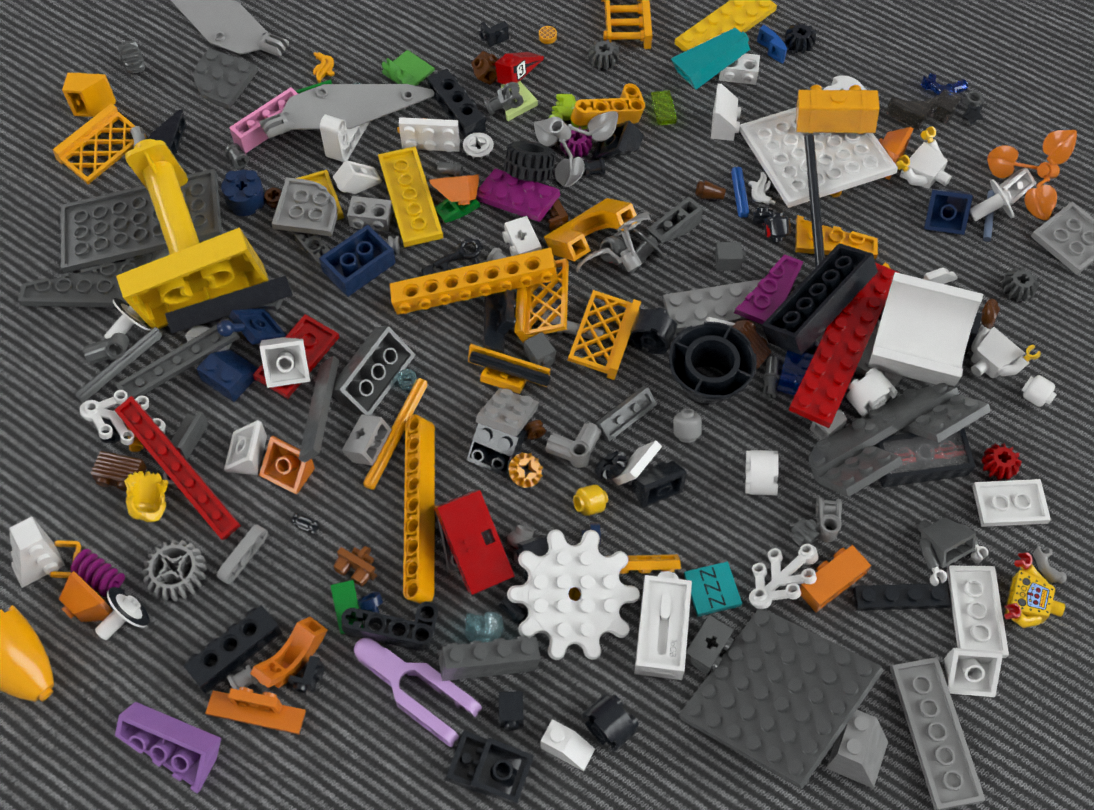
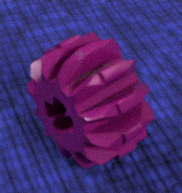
[560,127,592,158]

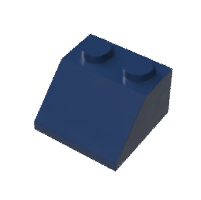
[196,349,258,402]

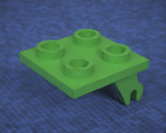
[382,50,435,86]

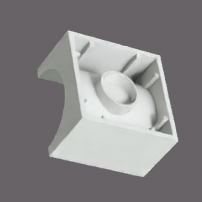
[868,272,983,387]

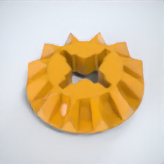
[509,452,543,488]

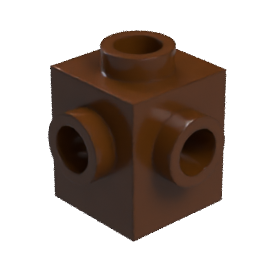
[471,51,498,85]

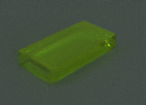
[651,90,677,125]

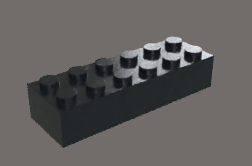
[762,243,878,355]

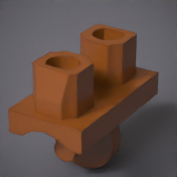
[333,546,377,587]

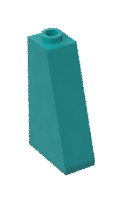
[671,28,751,90]

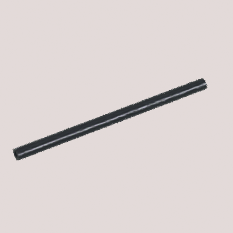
[804,134,825,268]

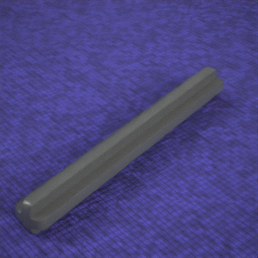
[75,327,163,403]

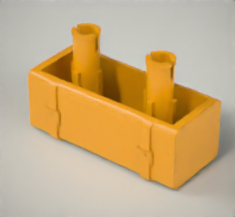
[796,85,879,134]

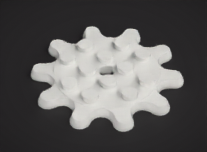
[507,530,640,660]

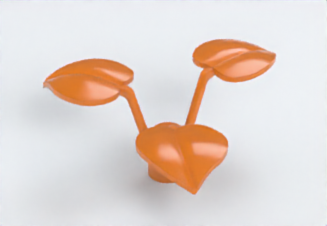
[987,130,1077,221]

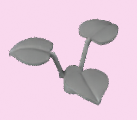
[534,111,618,187]
[576,211,651,273]

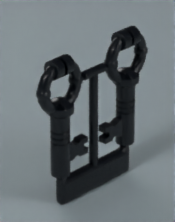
[421,239,483,276]

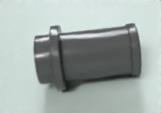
[437,161,463,177]

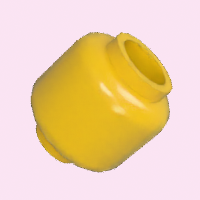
[573,485,608,516]

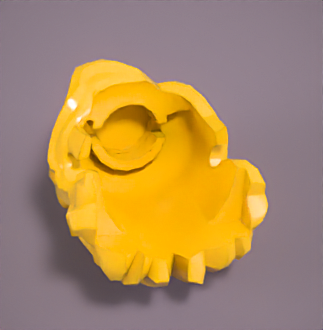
[124,471,169,522]

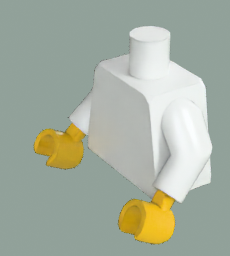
[895,126,952,188]

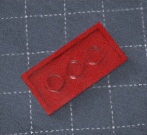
[253,314,340,399]

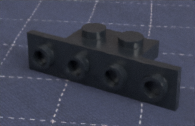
[483,289,516,354]

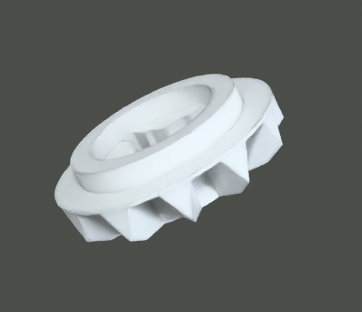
[463,133,494,159]

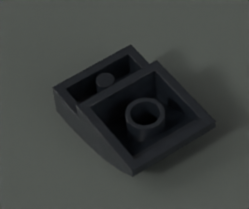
[444,730,534,804]

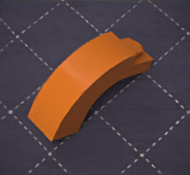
[250,617,328,688]

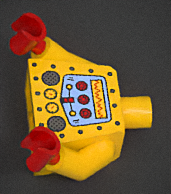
[1004,553,1065,628]

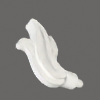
[748,172,776,205]

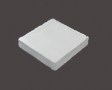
[612,440,662,485]

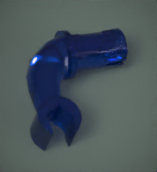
[921,73,968,98]

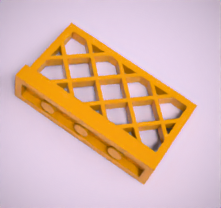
[52,103,146,184]
[514,258,569,343]
[567,290,641,380]

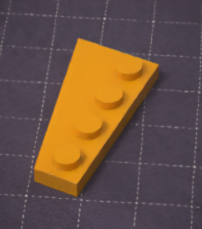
[795,215,878,259]

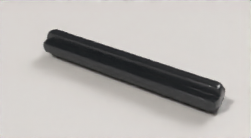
[469,351,551,386]

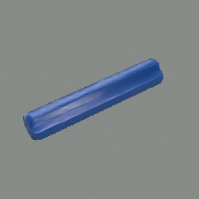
[731,167,749,218]

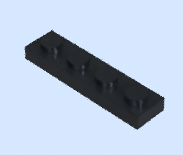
[853,583,951,611]

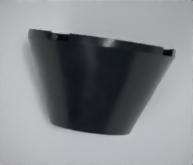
[669,322,757,405]

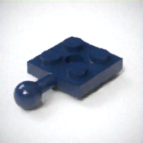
[217,309,287,344]

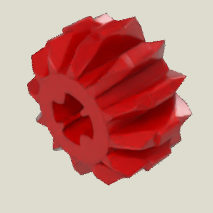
[981,443,1022,481]

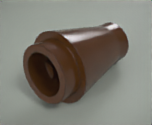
[695,180,726,200]

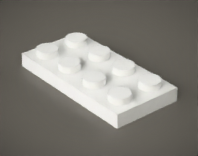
[947,566,1009,658]

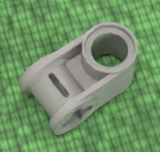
[816,497,842,542]

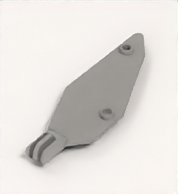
[170,0,289,57]
[259,84,434,139]

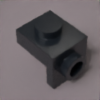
[479,21,509,47]
[288,655,325,693]

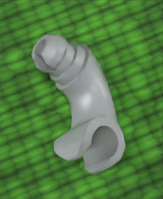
[1033,546,1067,583]

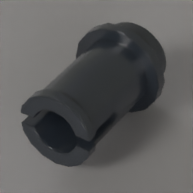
[499,596,528,625]

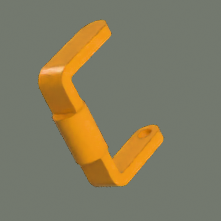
[50,540,81,578]

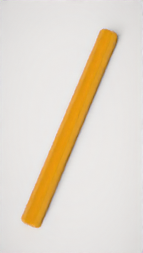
[363,378,427,490]

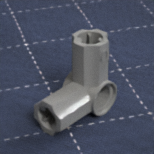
[545,422,602,468]

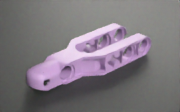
[354,638,482,747]

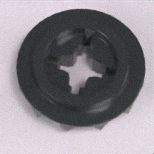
[595,451,628,480]

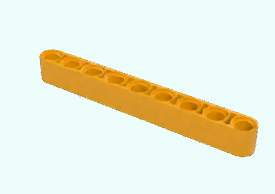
[403,414,435,604]

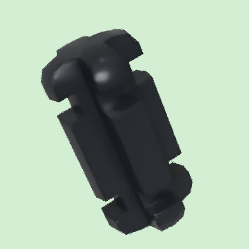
[291,513,320,533]

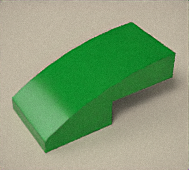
[435,199,480,223]
[330,580,364,635]

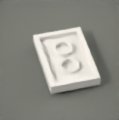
[399,117,460,152]
[972,479,1051,527]

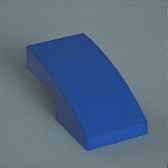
[757,25,787,63]

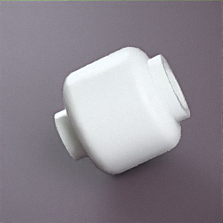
[1022,375,1057,407]

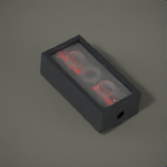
[873,428,975,488]

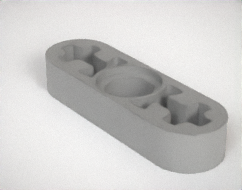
[217,524,268,584]

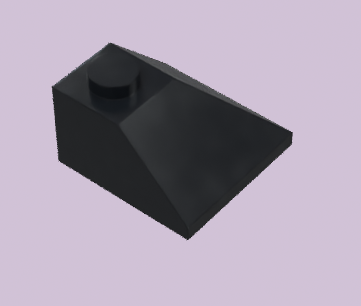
[591,120,644,161]

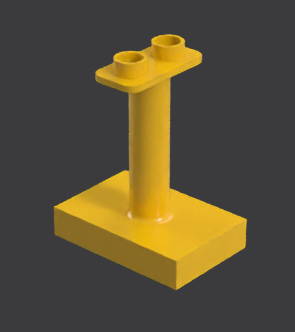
[116,139,269,329]

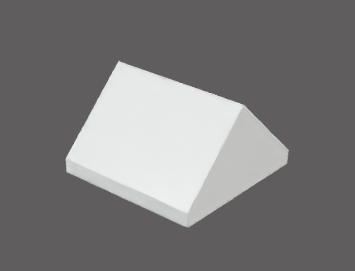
[224,420,267,475]
[944,648,1003,697]

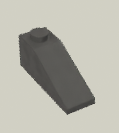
[646,197,703,243]

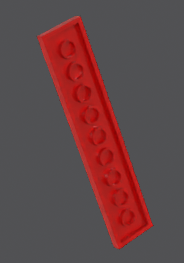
[788,262,899,428]

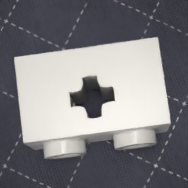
[502,216,542,256]

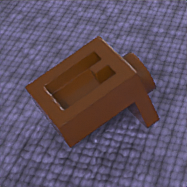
[548,199,568,233]

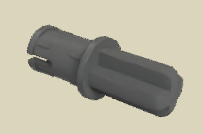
[762,356,780,399]

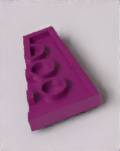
[734,254,804,324]

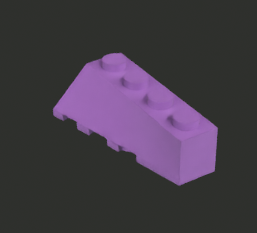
[115,702,221,793]

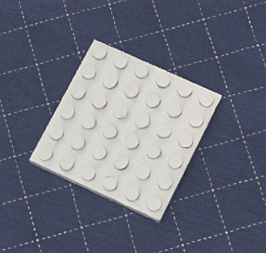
[739,108,898,208]

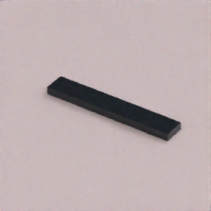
[165,275,293,334]

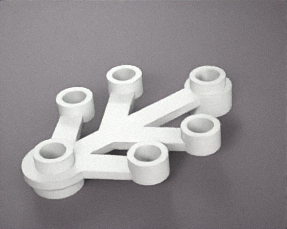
[80,390,166,445]
[749,544,818,609]

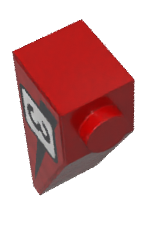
[495,52,544,85]

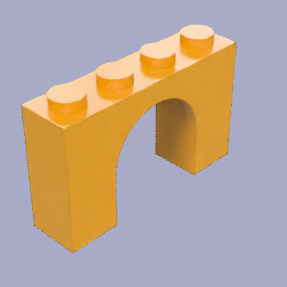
[544,198,637,261]

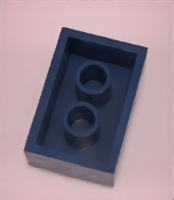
[319,225,396,297]

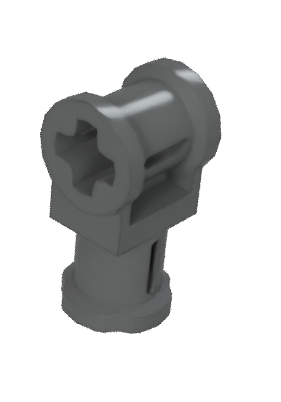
[484,82,524,115]

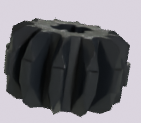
[785,22,816,54]

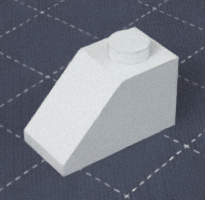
[333,160,382,194]
[541,719,595,771]

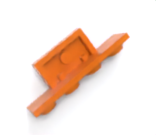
[205,687,306,734]

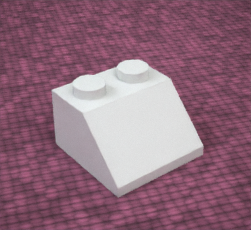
[711,84,741,141]

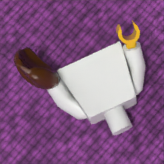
[971,299,1041,378]

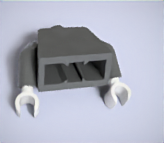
[918,518,988,586]

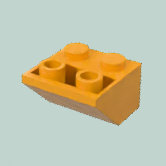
[62,73,116,117]

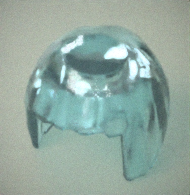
[465,612,503,643]

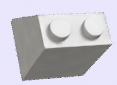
[826,710,888,788]

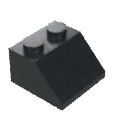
[631,461,687,508]

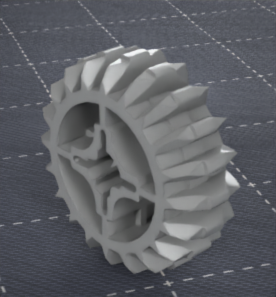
[142,540,207,602]

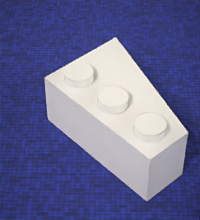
[9,517,65,588]

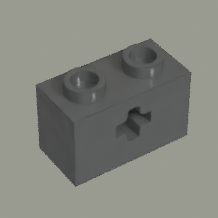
[685,615,734,675]

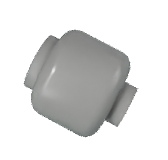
[673,409,702,443]

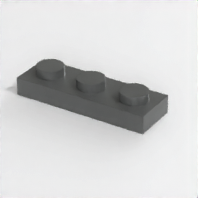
[596,386,657,442]

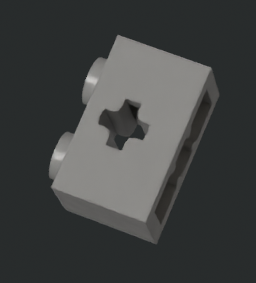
[342,414,392,466]

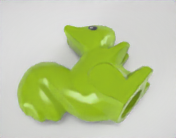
[549,94,588,130]

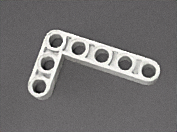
[320,114,369,162]

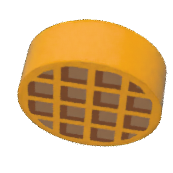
[539,26,557,44]

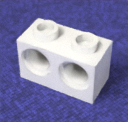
[719,53,760,85]

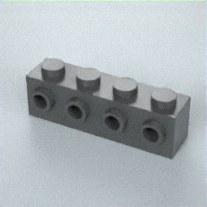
[438,636,541,681]

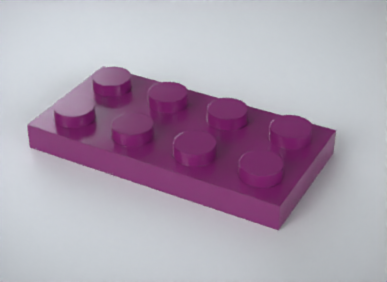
[476,168,561,222]

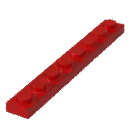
[114,396,241,541]

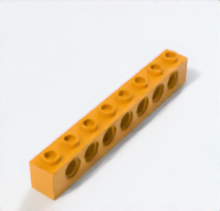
[390,248,558,315]

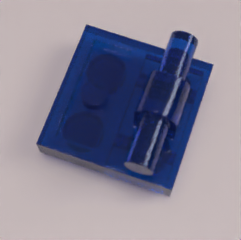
[777,350,814,395]

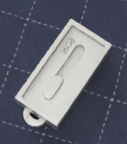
[634,571,692,680]

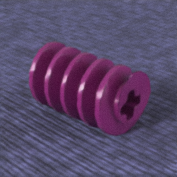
[71,549,125,597]

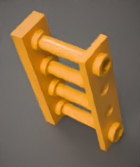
[601,0,652,49]

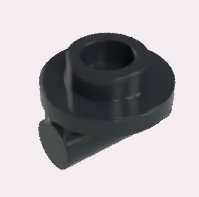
[753,206,773,224]

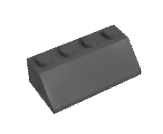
[332,326,416,416]

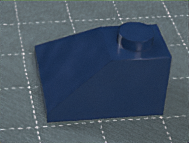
[924,189,973,235]

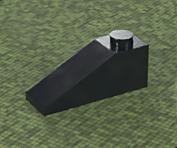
[149,110,186,157]

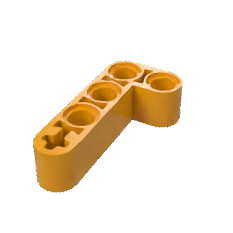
[571,83,645,126]

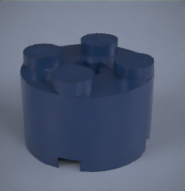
[221,170,266,216]

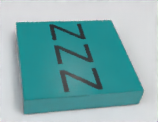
[683,561,742,617]

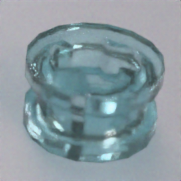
[397,369,417,391]

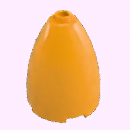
[0,605,54,702]

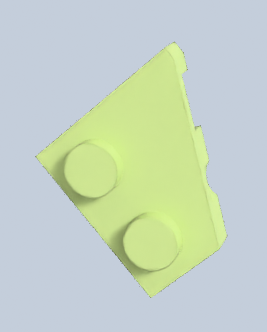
[501,81,538,121]

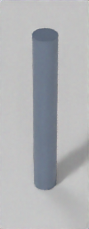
[983,190,995,242]

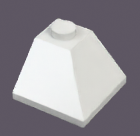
[259,337,310,388]

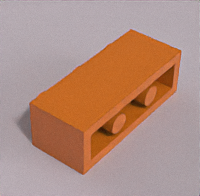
[800,545,872,613]

